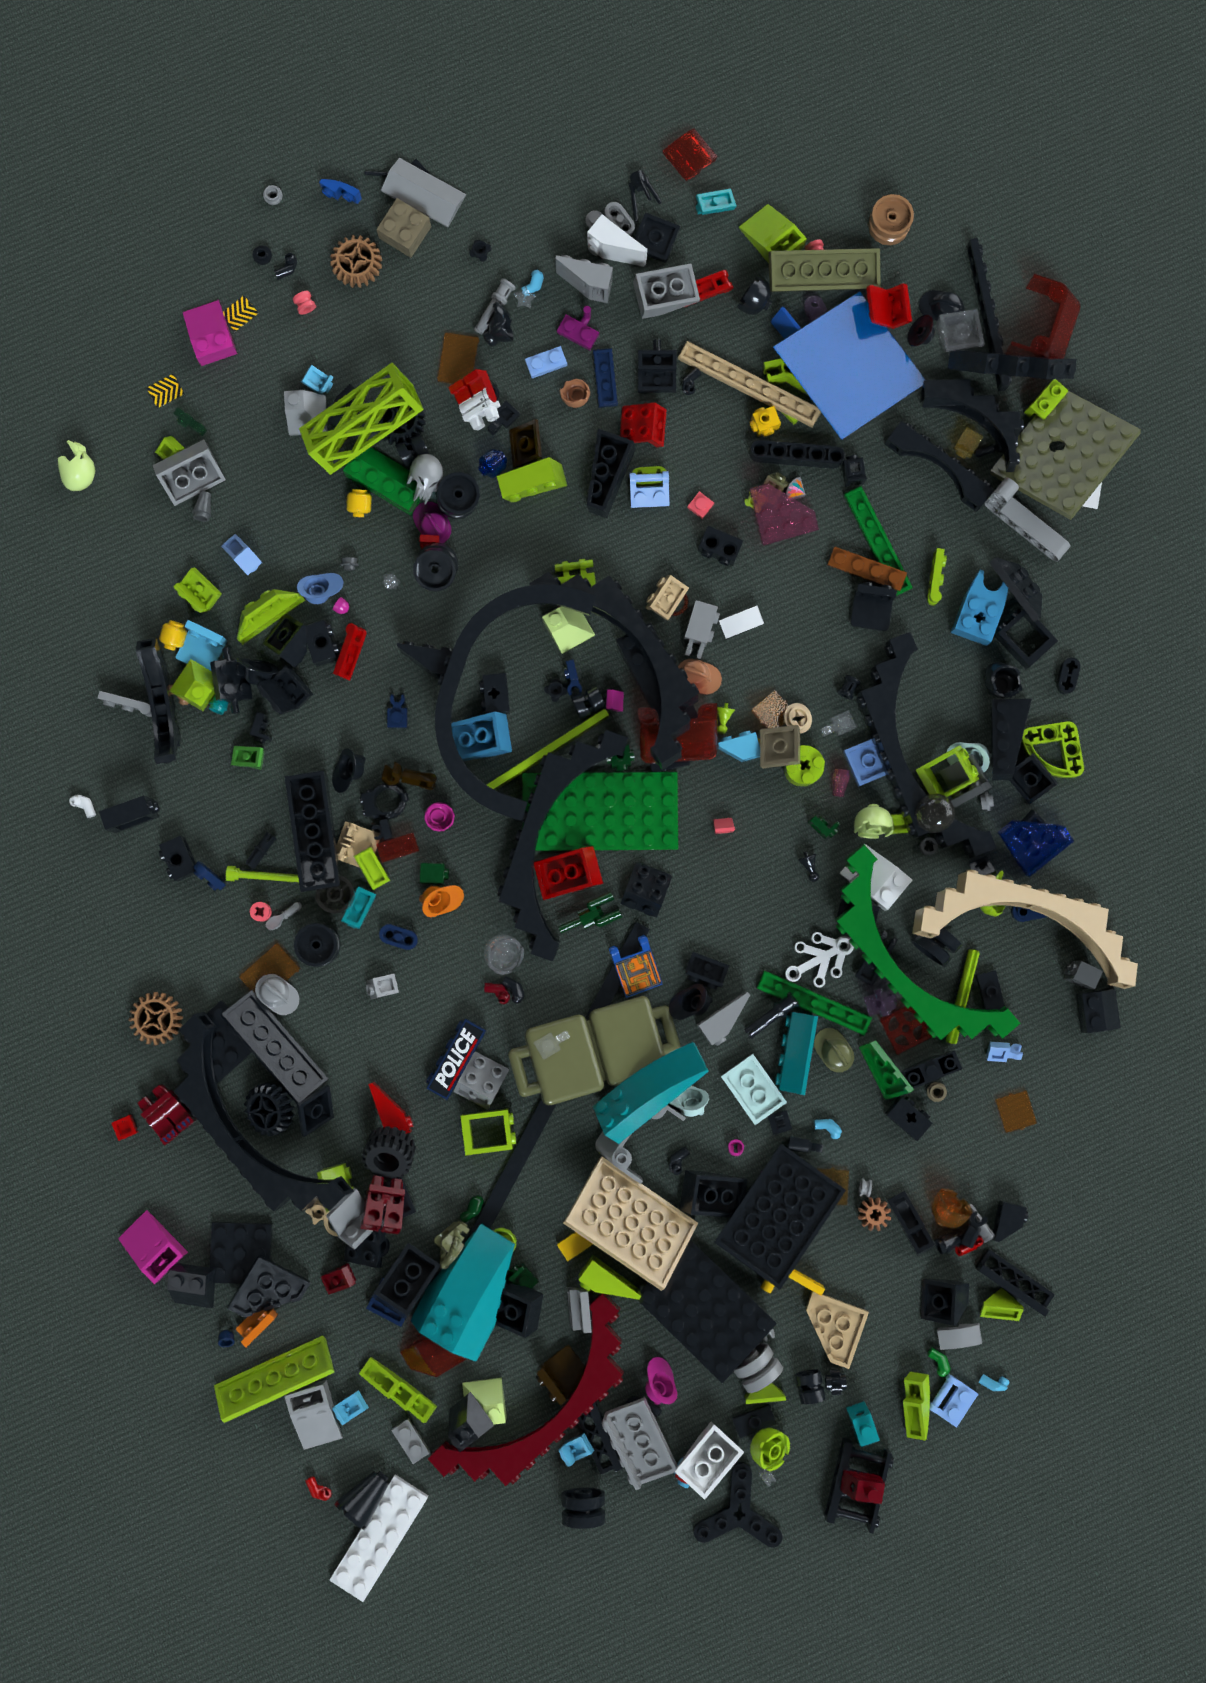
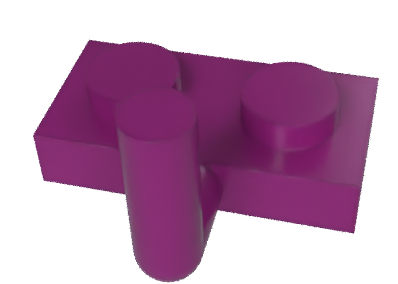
[557,306,599,351]

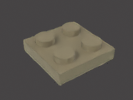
[760,725,800,768]

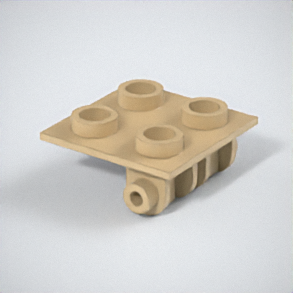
[336,821,380,868]

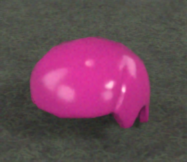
[424,802,455,831]

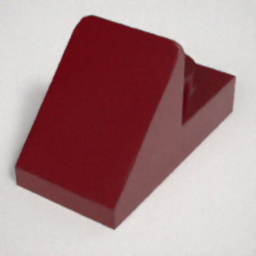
[320,1264,356,1295]

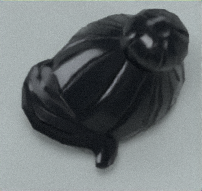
[483,302,513,346]

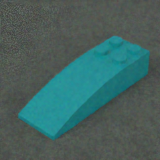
[592,1042,709,1144]

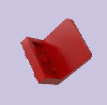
[867,283,912,329]

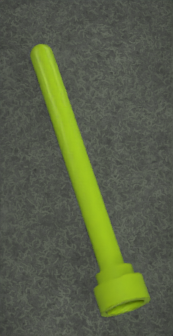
[226,866,299,882]

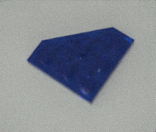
[998,820,1074,877]

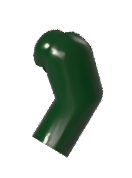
[460,1195,484,1223]

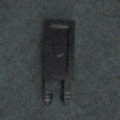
[855,931,898,986]

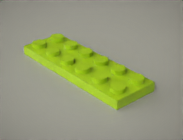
[214,1336,334,1423]

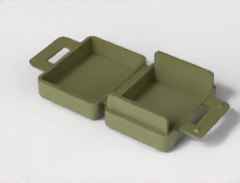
[508,996,681,1105]

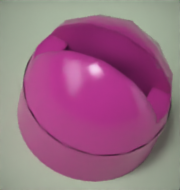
[332,597,349,614]
[728,1139,744,1156]

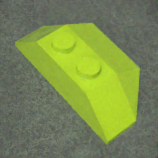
[237,589,305,645]

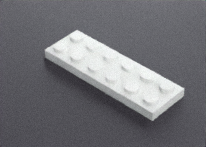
[329,1474,428,1602]

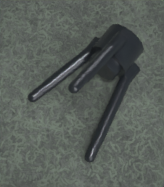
[628,170,662,222]

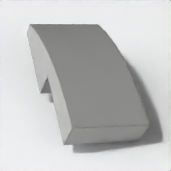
[937,1323,982,1350]

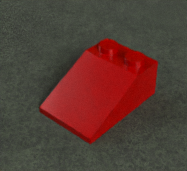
[534,846,603,900]

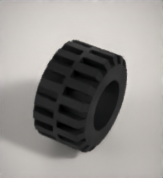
[362,1126,416,1180]

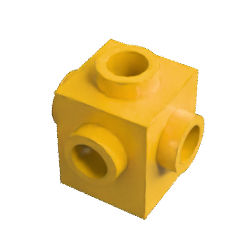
[750,406,781,437]

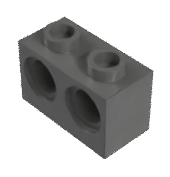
[1063,961,1103,989]

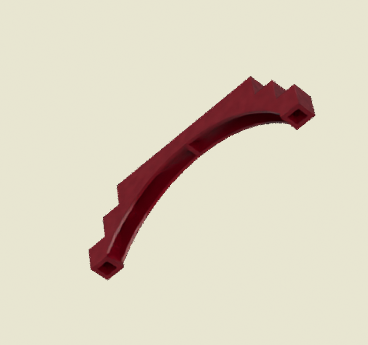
[428,1293,624,1486]

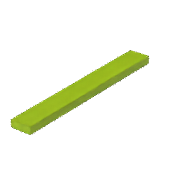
[487,709,609,790]

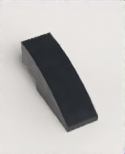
[887,1191,935,1257]

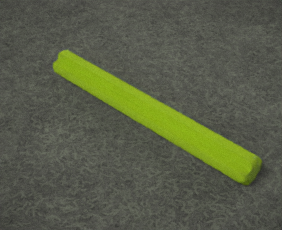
[946,949,980,1044]

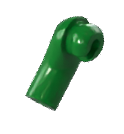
[927,1347,951,1377]

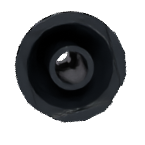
[334,1470,389,1531]

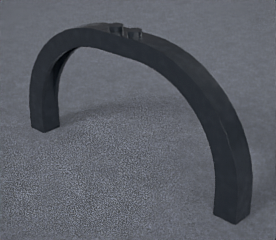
[435,584,596,821]

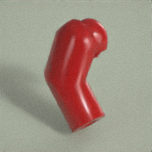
[955,1235,984,1256]
[305,1476,332,1501]

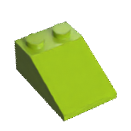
[578,1255,641,1300]

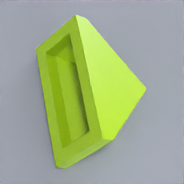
[980,1288,1024,1321]
[744,1383,786,1404]

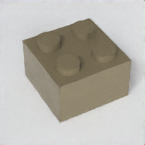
[377,198,431,258]

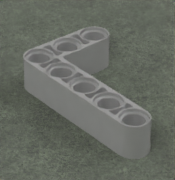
[985,477,1070,562]

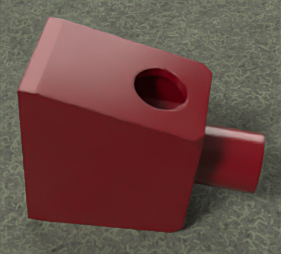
[840,1470,885,1504]

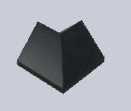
[297,1085,334,1137]

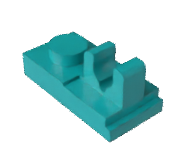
[696,189,736,215]
[341,887,376,929]

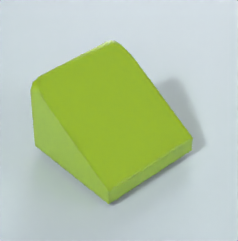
[155,436,185,460]

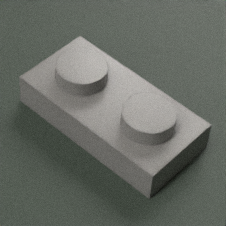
[391,1418,430,1464]

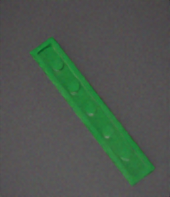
[843,486,913,596]
[757,971,872,1036]

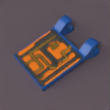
[609,935,662,998]

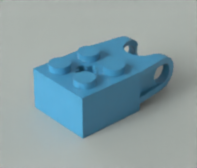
[951,569,1008,646]

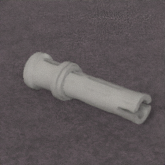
[474,278,516,336]

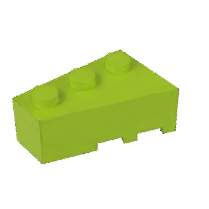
[497,457,567,502]

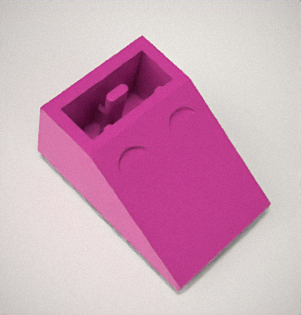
[118,1210,188,1284]

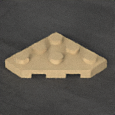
[806,1291,869,1369]

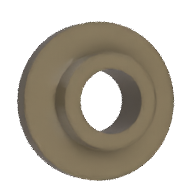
[927,1082,947,1102]

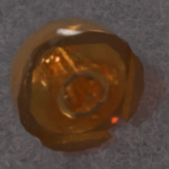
[931,1188,972,1228]

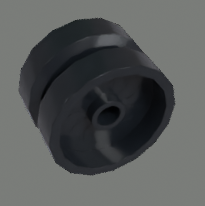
[436,472,480,519]
[413,543,458,591]
[294,923,341,967]
[910,928,962,967]
[561,1487,605,1529]

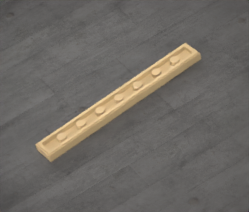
[678,341,821,428]

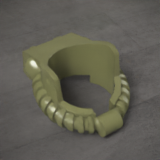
[434,1221,469,1269]

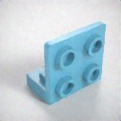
[176,620,227,671]

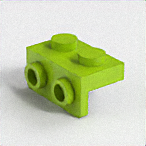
[173,567,222,613]

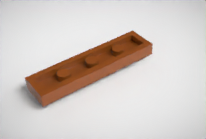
[828,547,907,592]

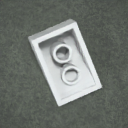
[587,215,647,267]
[840,844,912,911]
[674,1422,744,1500]

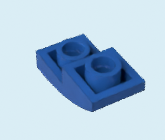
[319,179,362,204]

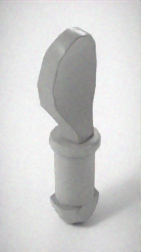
[265,902,302,930]

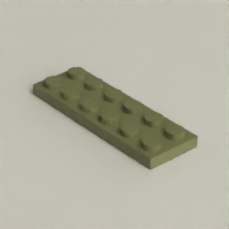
[769,248,881,292]

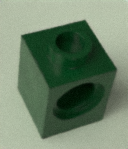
[420,863,449,884]

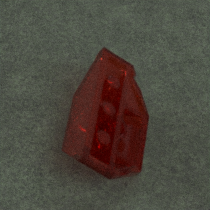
[400,1336,467,1377]

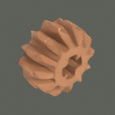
[857,1197,891,1231]

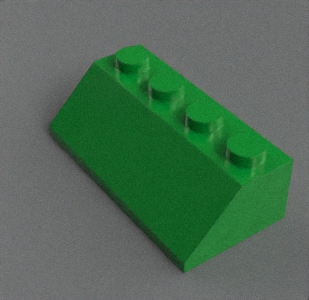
[343,447,424,516]

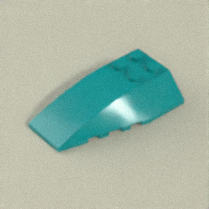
[410,1224,515,1361]

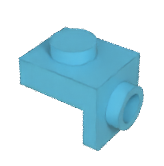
[301,365,333,394]
[332,1390,369,1425]
[558,1433,594,1467]

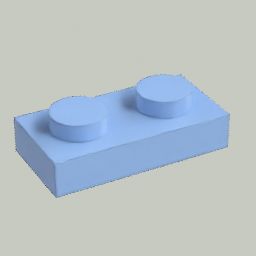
[525,346,567,378]

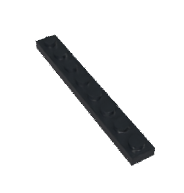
[966,238,1011,392]

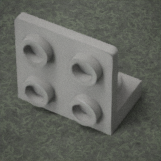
[454,1052,509,1110]
[326,1188,383,1250]

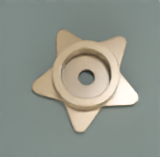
[305,1200,327,1225]

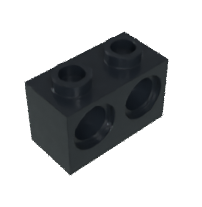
[698,526,743,566]

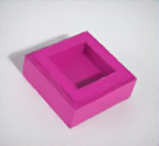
[606,689,624,712]

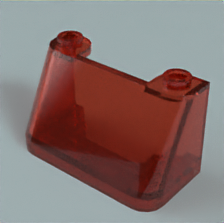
[638,703,718,763]

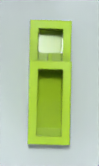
[903,1372,930,1441]

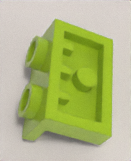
[1024,379,1068,420]

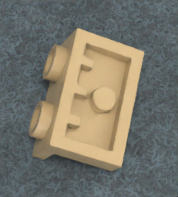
[646,575,689,620]

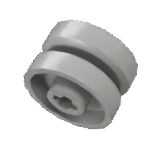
[734,1343,783,1393]

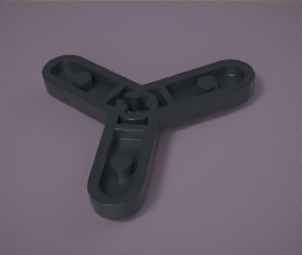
[693,1462,783,1548]

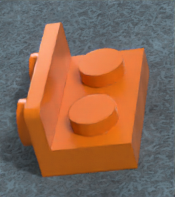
[236,1309,278,1347]

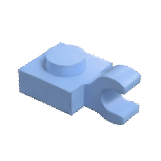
[986,1041,1023,1062]

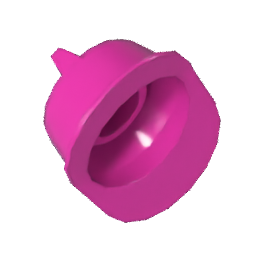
[645,1357,677,1405]

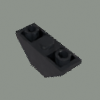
[901,1050,962,1089]

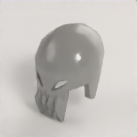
[406,454,443,504]

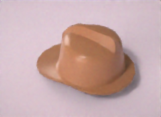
[678,659,722,695]

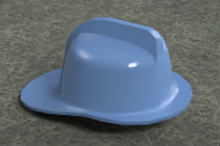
[297,573,344,604]

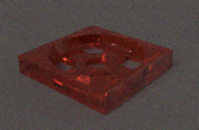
[879,1006,932,1055]

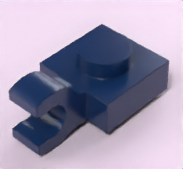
[563,660,582,696]

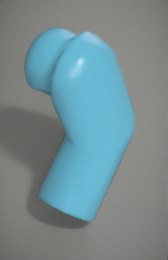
[521,270,544,296]

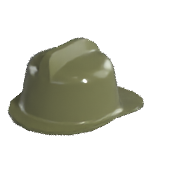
[814,1028,854,1072]

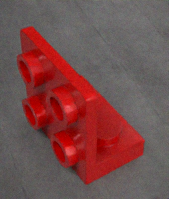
[620,402,667,447]

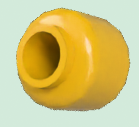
[346,489,372,517]
[159,620,187,651]

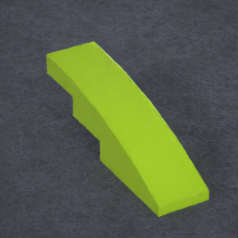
[359,1357,437,1423]

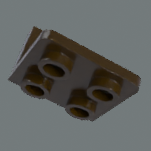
[536,1345,586,1405]

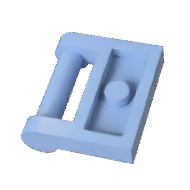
[630,471,669,508]
[930,1374,978,1428]

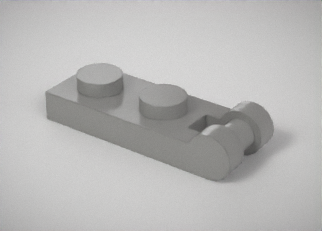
[98,691,152,717]

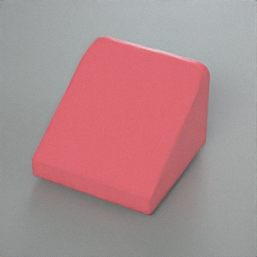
[713,818,735,834]

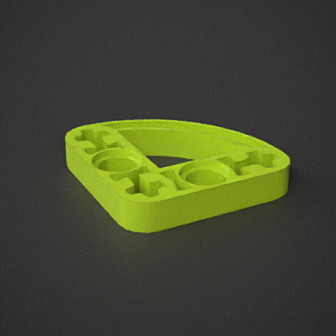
[1021,721,1084,778]

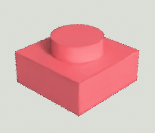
[687,491,714,519]

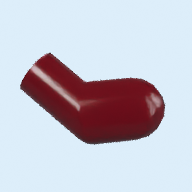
[484,983,510,1004]

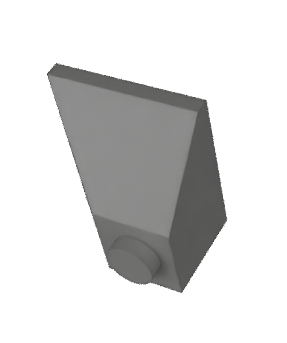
[284,390,328,436]

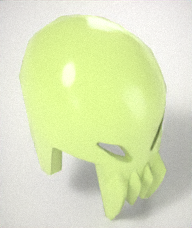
[58,440,95,491]

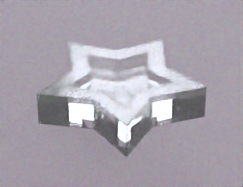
[514,286,536,309]

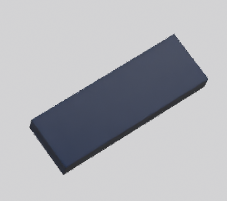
[593,348,618,408]

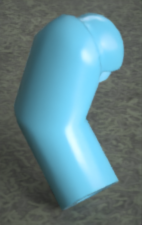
[814,1119,842,1139]
[979,1374,1009,1391]

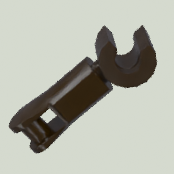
[382,762,437,790]

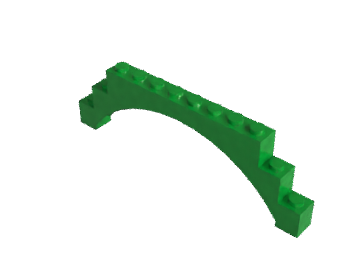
[835,844,1020,1040]

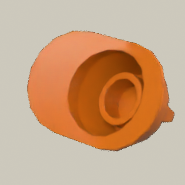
[419,885,464,917]

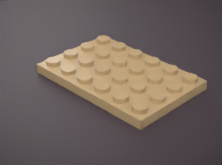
[563,1157,698,1291]

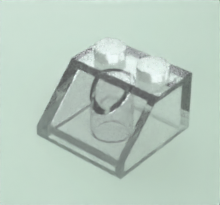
[936,309,984,352]

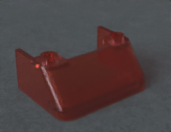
[1005,274,1080,358]

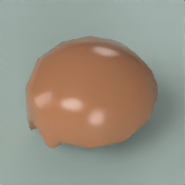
[560,379,590,408]

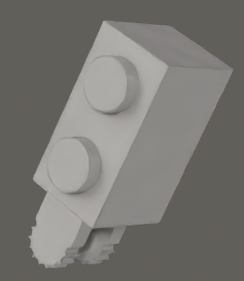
[684,600,720,659]

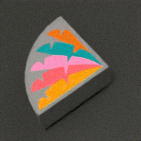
[786,477,805,501]

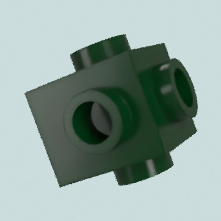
[607,744,634,771]

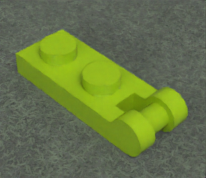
[927,548,947,606]

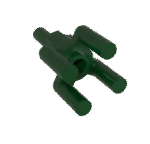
[558,891,622,934]

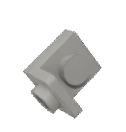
[366,974,399,1000]

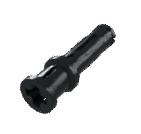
[744,992,800,1039]

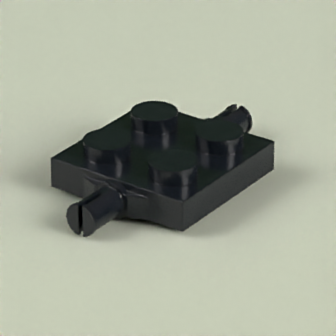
[210,648,253,714]

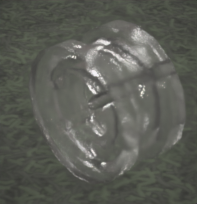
[758,1469,777,1487]

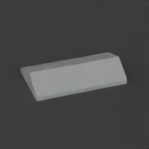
[381,158,466,228]

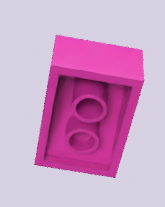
[183,300,237,366]

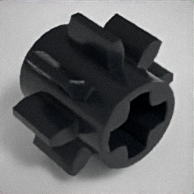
[825,1369,847,1395]

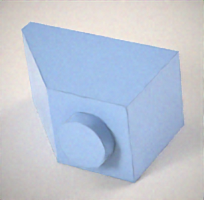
[221,534,262,575]

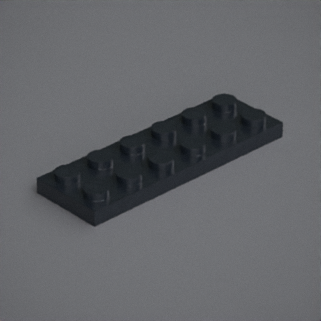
[221,990,328,1104]

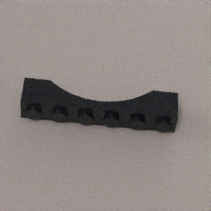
[885,421,994,512]

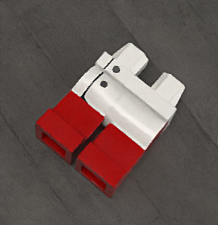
[448,369,500,430]

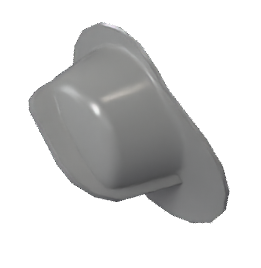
[255,974,299,1015]

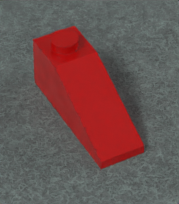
[368,1082,414,1134]

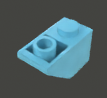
[717,731,760,762]

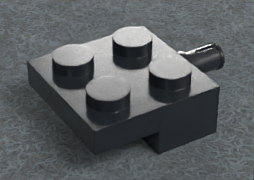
[638,339,677,393]

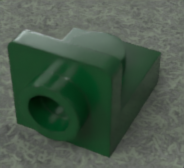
[808,815,840,839]
[508,1263,539,1289]

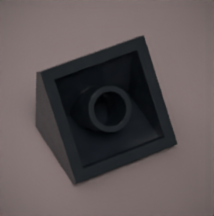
[1009,753,1058,805]

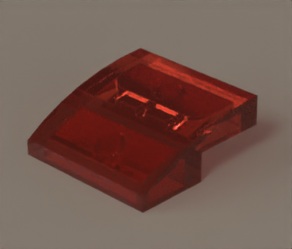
[662,128,718,181]

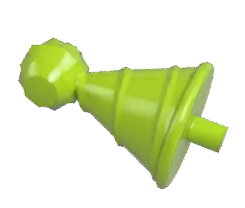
[716,703,735,734]

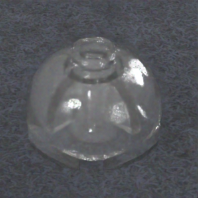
[484,934,524,975]

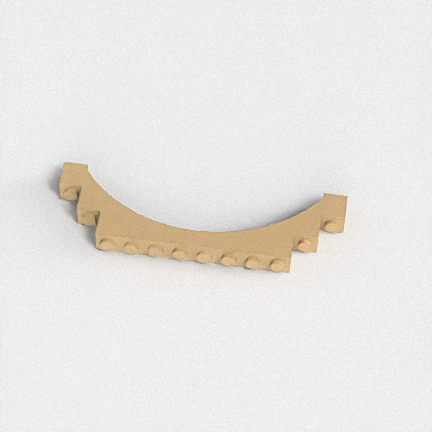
[912,870,1138,989]

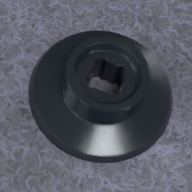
[907,315,935,347]

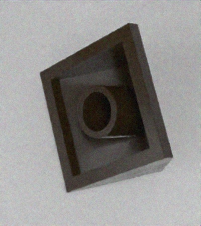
[509,419,542,468]

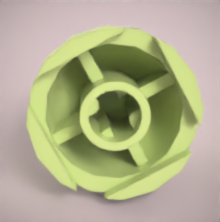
[854,804,894,839]

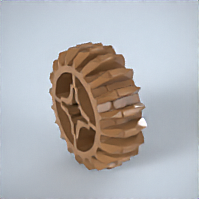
[330,235,382,288]
[129,992,183,1045]

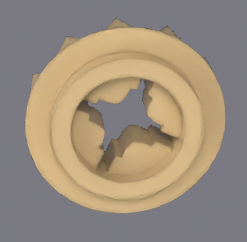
[783,703,812,734]

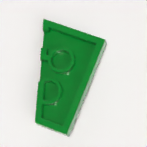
[859,1040,914,1100]

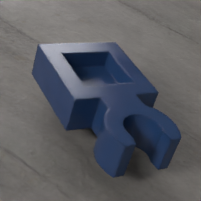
[387,695,408,728]

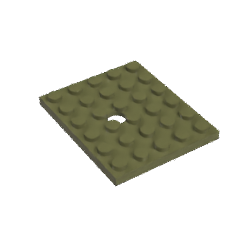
[990,391,1141,520]

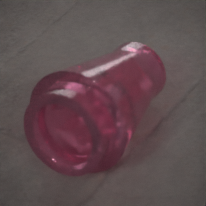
[832,768,851,797]

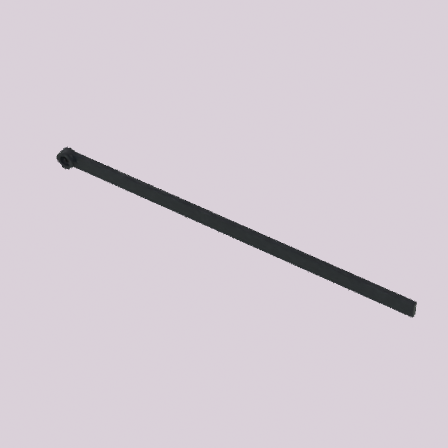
[466,922,650,1241]

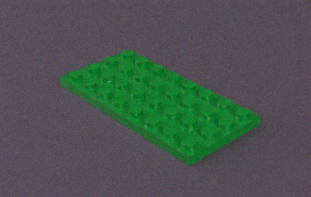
[522,772,678,851]

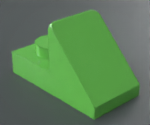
[231,746,264,770]

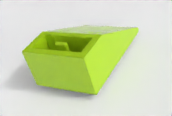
[739,204,807,263]

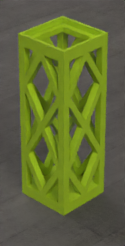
[299,362,424,475]

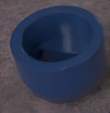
[218,1330,234,1347]

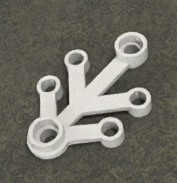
[785,932,854,987]

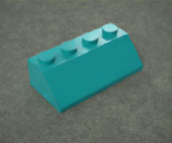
[775,1012,818,1095]

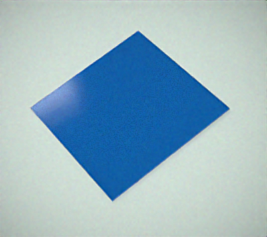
[773,291,925,440]

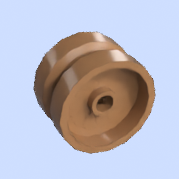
[868,194,914,246]

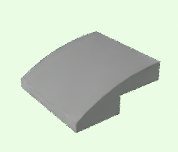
[567,1287,592,1333]

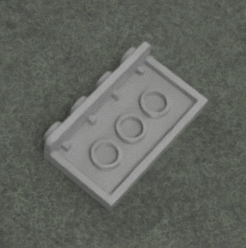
[602,1397,678,1490]

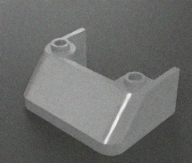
[595,1105,686,1184]

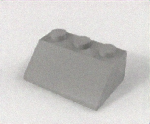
[153,440,226,506]

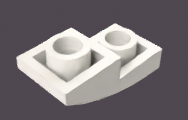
[719,606,764,638]

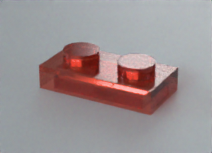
[376,833,419,863]

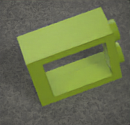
[916,745,979,803]
[461,1108,516,1156]

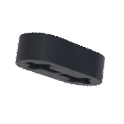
[1057,657,1080,695]

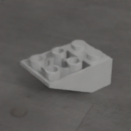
[556,255,613,303]
[285,1379,343,1450]

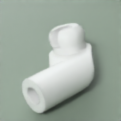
[69,795,96,818]

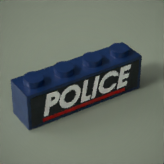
[426,1019,487,1100]

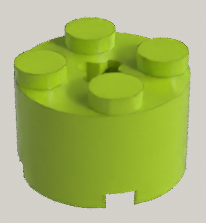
[784,745,825,786]

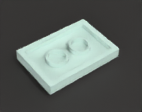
[721,1054,787,1125]

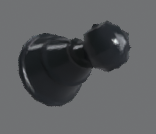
[798,851,819,882]

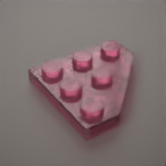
[749,483,819,545]

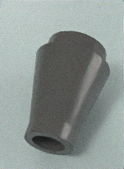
[192,491,211,522]

